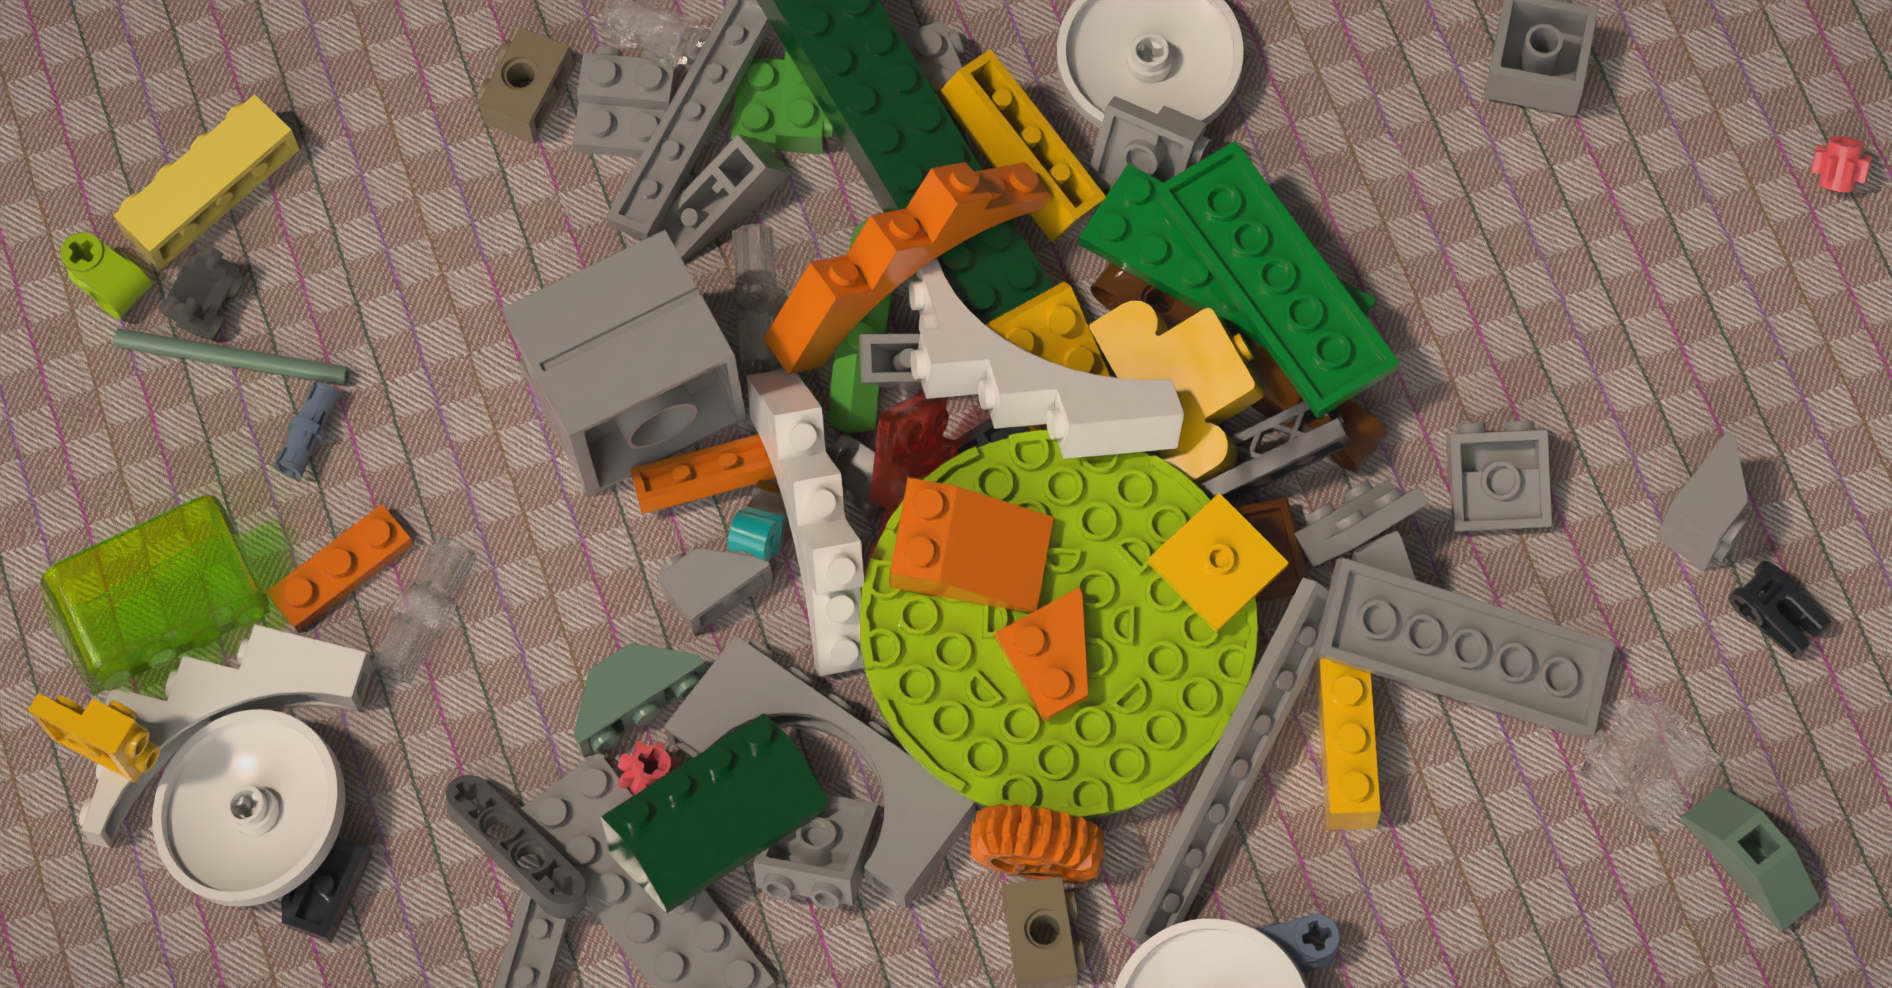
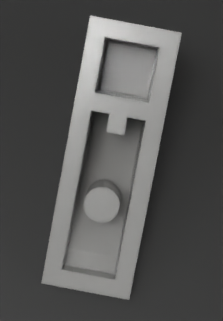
[656,134,791,262]

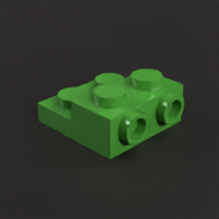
[730,51,835,155]

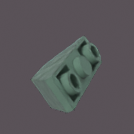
[574,643,706,758]
[1680,786,1820,933]

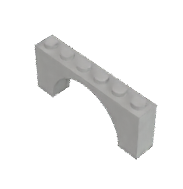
[664,635,976,909]

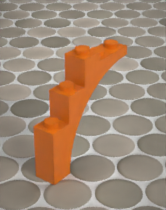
[763,162,1052,375]

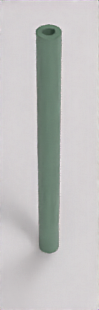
[114,329,349,385]

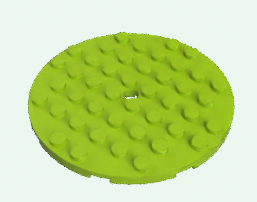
[859,430,1258,819]

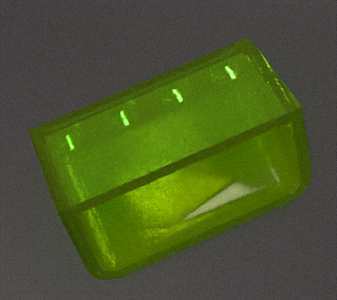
[40,495,270,697]

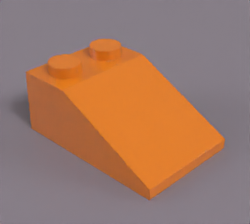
[889,477,1054,613]

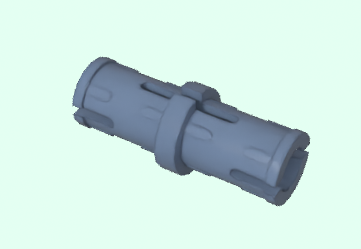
[273,382,340,479]

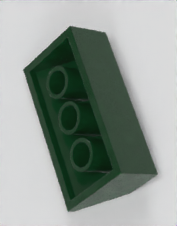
[601,713,830,913]

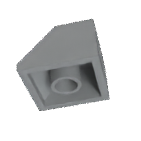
[1656,431,1748,571]

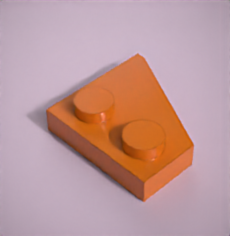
[995,587,1088,723]

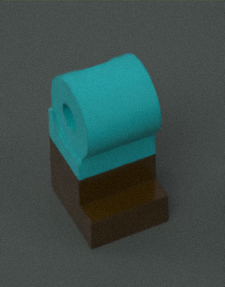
[727,480,792,562]

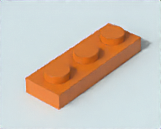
[630,434,776,514]
[266,504,414,633]

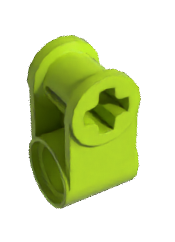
[60,232,153,320]

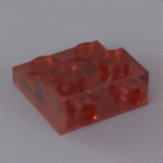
[869,390,959,515]

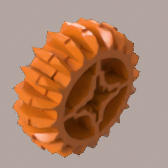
[969,804,1105,884]

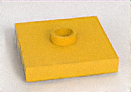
[1147,493,1289,633]

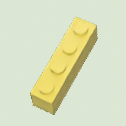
[113,94,300,271]

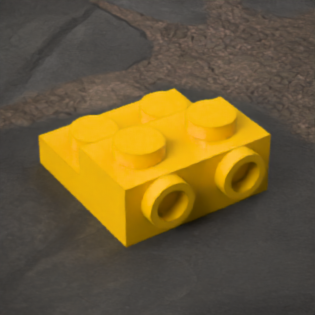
[28,693,160,784]

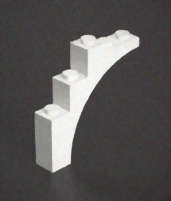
[909,259,1184,459]
[746,369,864,676]
[79,624,374,849]

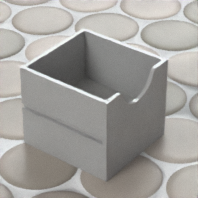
[502,230,746,497]

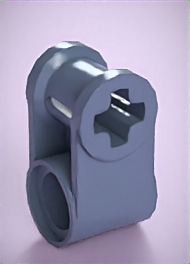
[1255,914,1340,973]

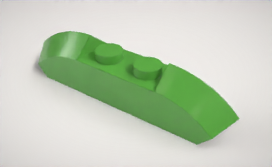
[828,212,894,434]

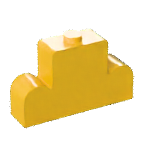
[1088,301,1264,486]

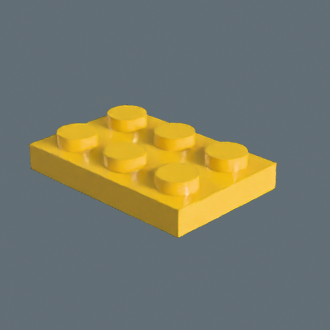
[985,282,1110,432]

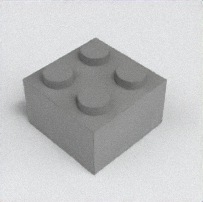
[1484,0,1599,116]

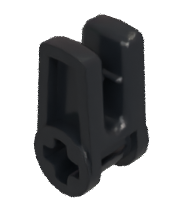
[1728,561,1831,660]

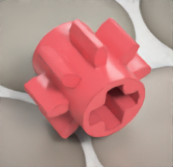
[1811,136,1872,192]
[617,741,679,796]

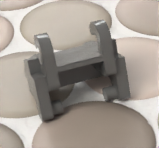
[158,246,244,340]
[826,434,908,519]

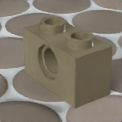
[477,27,575,144]
[1002,876,1086,988]

